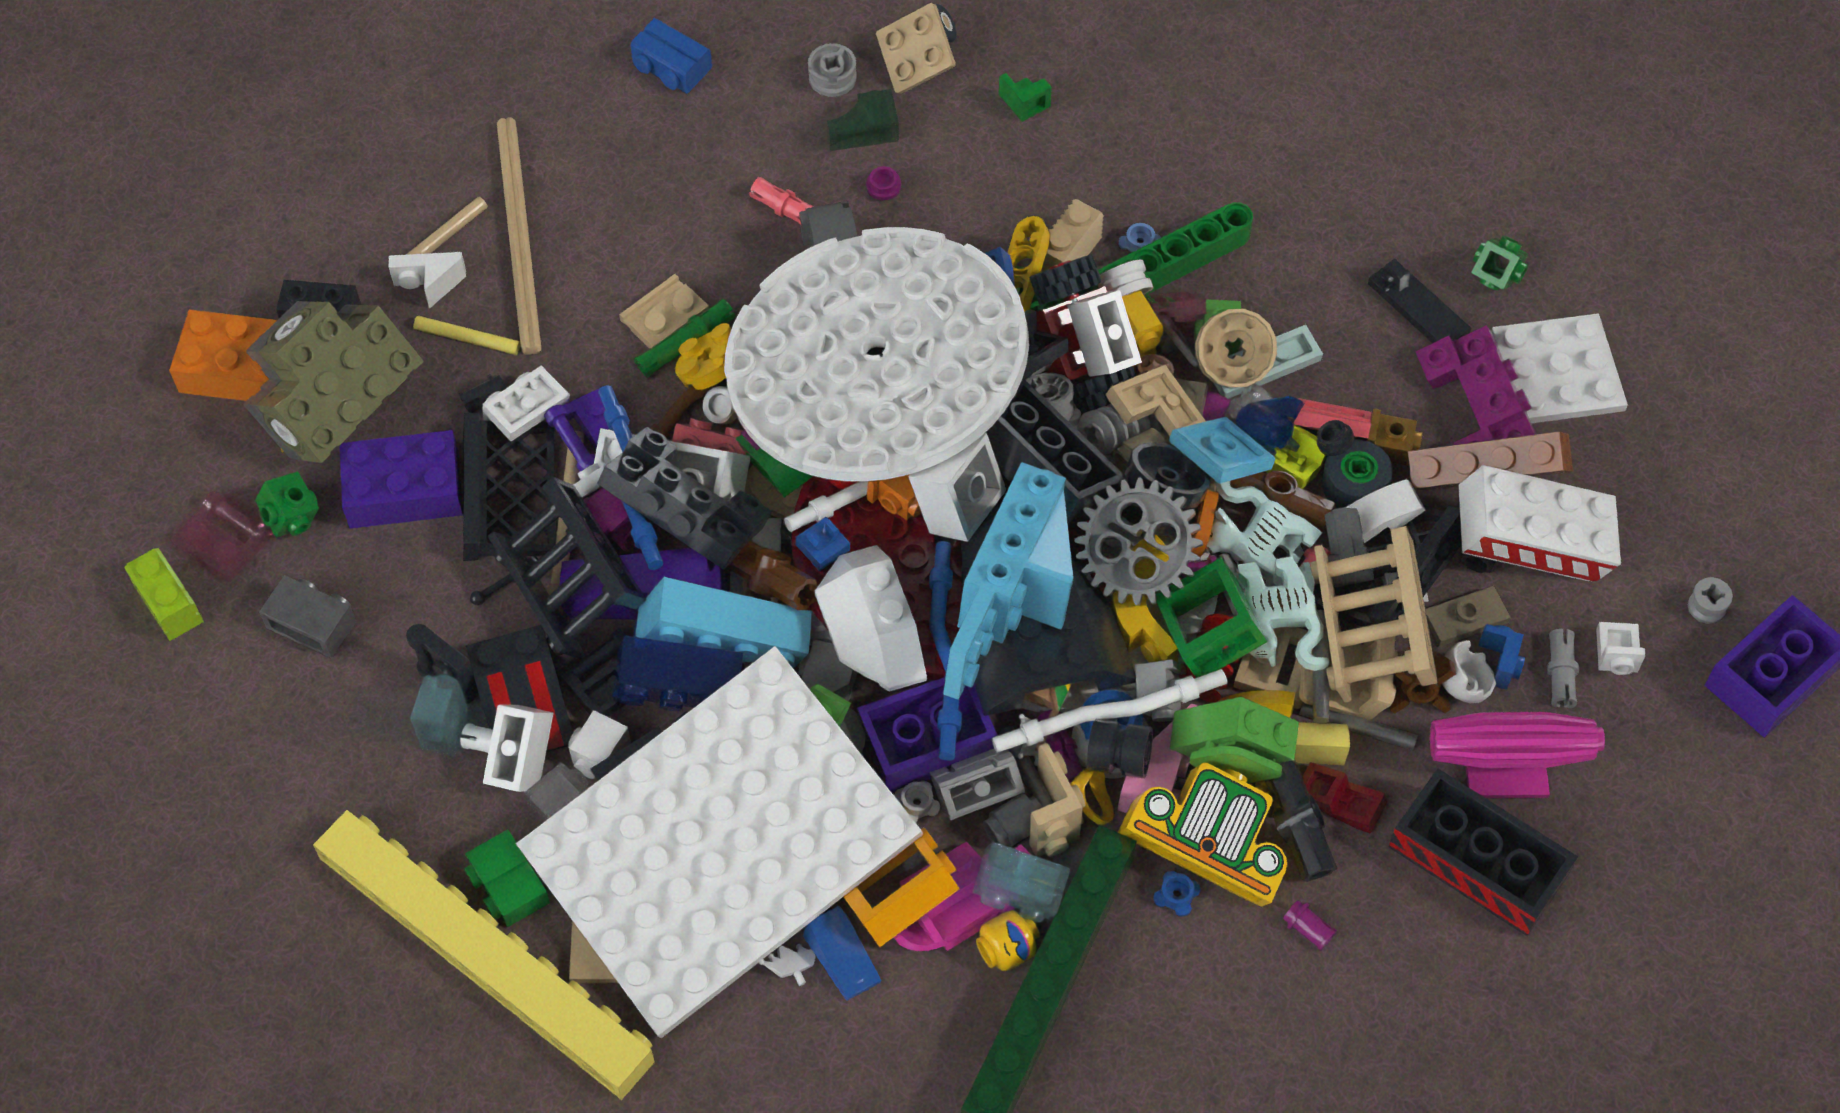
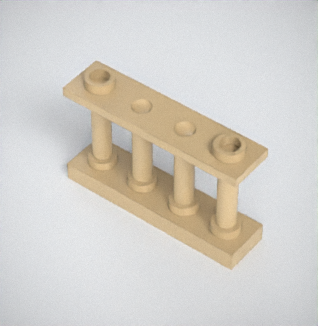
[1310,526,1438,702]

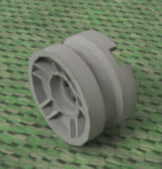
[808,43,856,97]
[1026,373,1075,421]

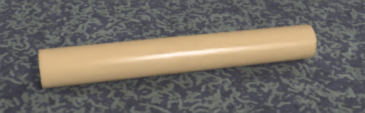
[406,196,488,255]

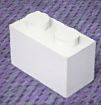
[1067,290,1142,376]

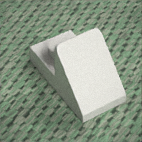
[389,252,466,308]

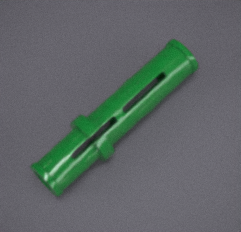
[634,299,736,378]

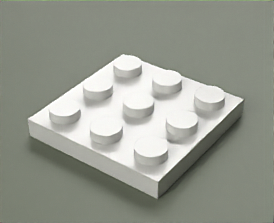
[1491,314,1628,423]

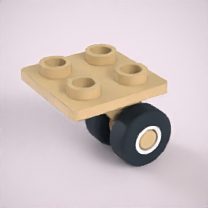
[876,3,957,94]

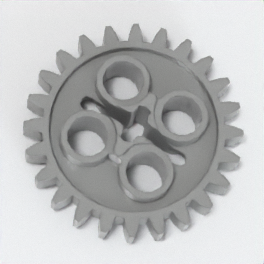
[1074,478,1203,606]

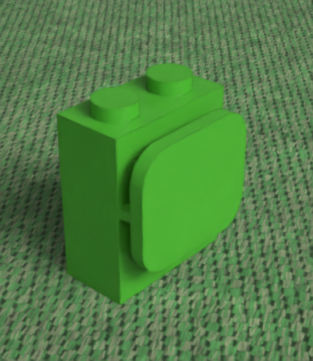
[1170,697,1299,783]

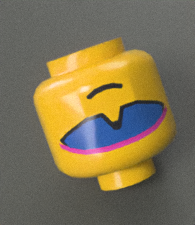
[976,910,1040,971]

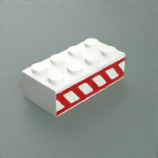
[1459,465,1621,581]

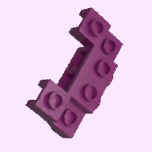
[1415,325,1536,445]

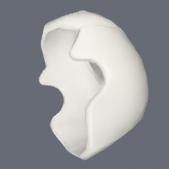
[1442,640,1496,704]

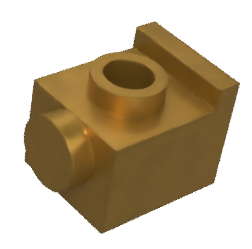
[1366,409,1422,466]

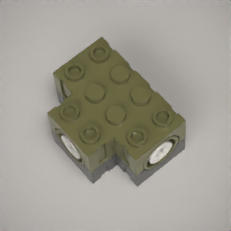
[243,301,424,463]

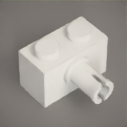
[460,705,554,792]

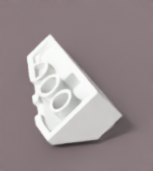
[594,428,750,501]

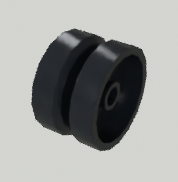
[1119,442,1211,537]

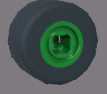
[1321,439,1393,508]

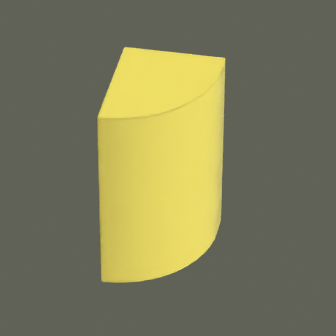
[1295,722,1350,765]

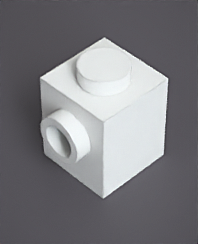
[568,710,631,779]

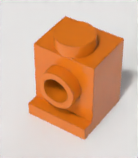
[867,474,922,521]

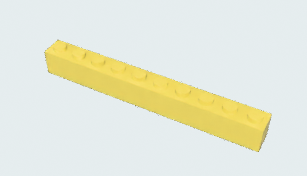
[313,810,655,1100]

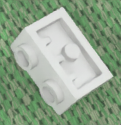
[483,366,569,441]

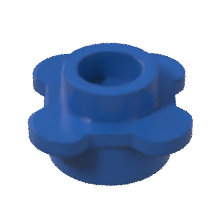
[1153,871,1201,916]

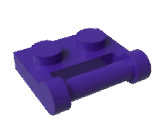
[544,388,632,472]

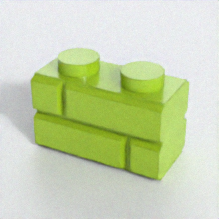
[124,548,204,641]

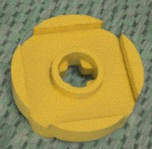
[675,323,732,390]

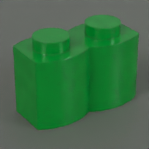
[463,829,550,928]

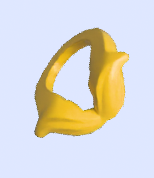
[1070,769,1114,826]

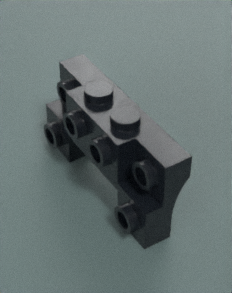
[597,427,772,570]

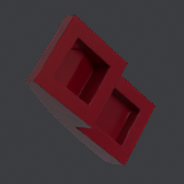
[1302,762,1387,834]

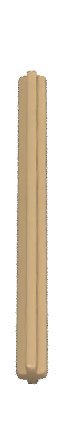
[497,117,541,355]

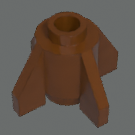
[1389,647,1456,714]

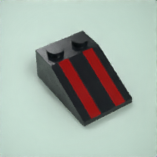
[466,625,573,752]

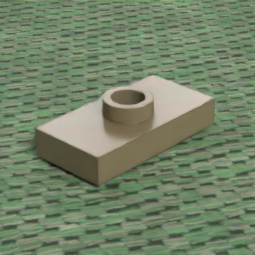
[1425,586,1511,647]

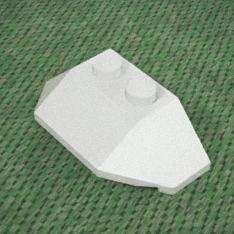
[815,545,927,691]

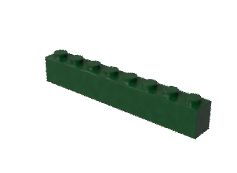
[961,825,1137,1113]

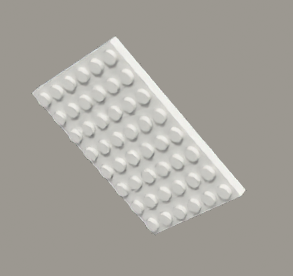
[516,646,923,1038]

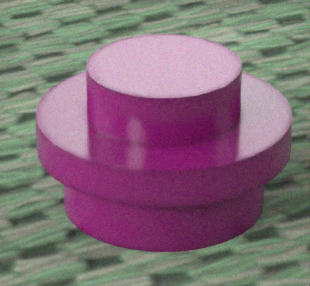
[866,166,901,200]

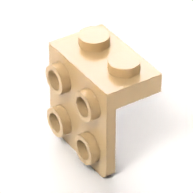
[1299,636,1398,720]
[1029,743,1085,858]

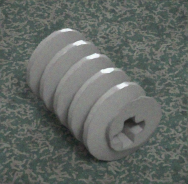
[1077,404,1162,455]

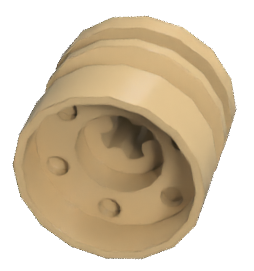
[1195,309,1277,388]

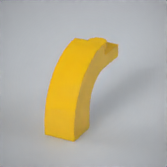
[1111,534,1179,662]

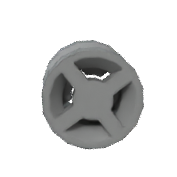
[1687,577,1733,624]

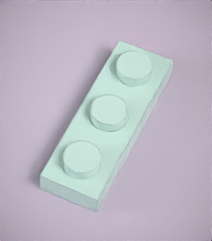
[1214,325,1323,399]

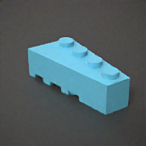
[634,577,812,668]

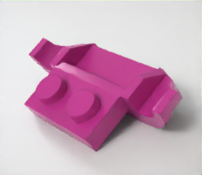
[893,841,1033,951]

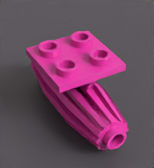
[1430,712,1605,798]

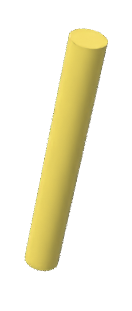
[414,316,521,355]

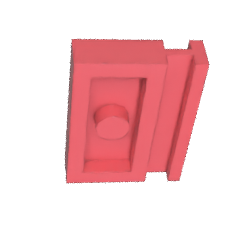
[1294,398,1372,438]

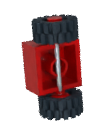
[1029,254,1136,413]

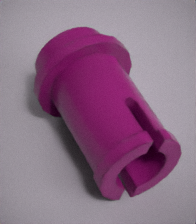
[1283,900,1337,951]

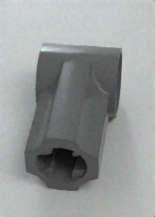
[1324,507,1374,588]

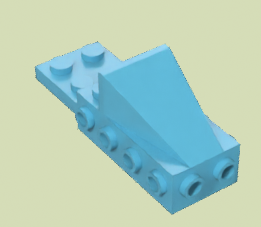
[943,462,1073,700]

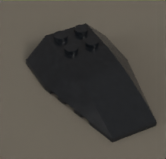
[961,494,1136,716]

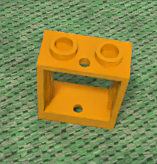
[843,827,960,947]

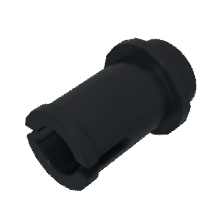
[459,374,507,413]

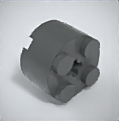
[799,201,857,249]

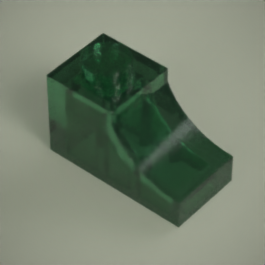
[827,89,899,151]

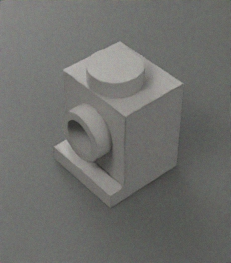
[1135,660,1186,722]

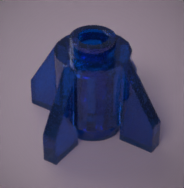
[1236,396,1304,457]

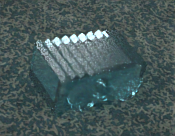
[410,675,471,756]

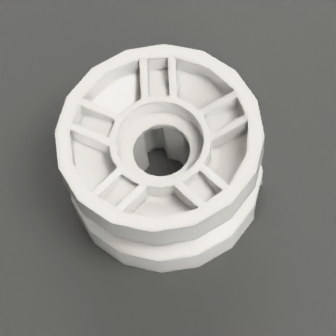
[1097,260,1154,296]

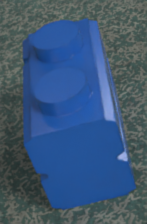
[630,18,712,94]

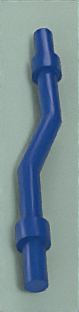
[598,385,663,570]
[929,541,962,761]

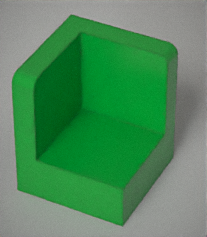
[999,73,1052,122]

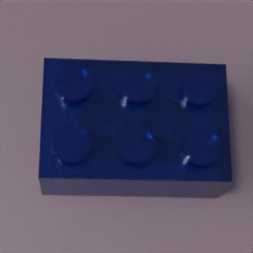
[612,636,743,711]

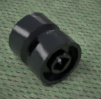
[1087,719,1153,779]

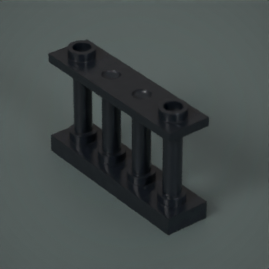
[488,477,646,659]

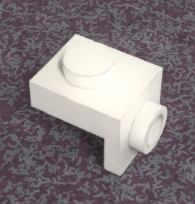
[1596,622,1645,675]

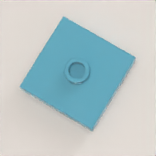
[1169,417,1276,484]

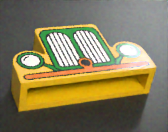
[1118,762,1287,907]

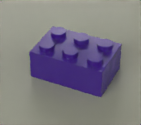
[340,430,463,529]
[1704,595,1840,738]
[857,677,998,793]

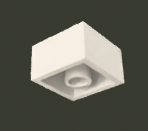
[908,433,1006,542]

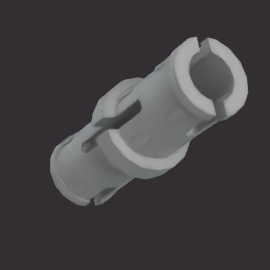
[1547,629,1579,708]

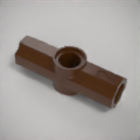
[1230,471,1336,533]
[726,541,817,610]

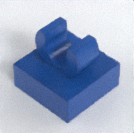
[795,517,850,571]

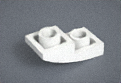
[1347,479,1425,543]

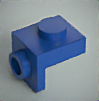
[1478,624,1525,690]

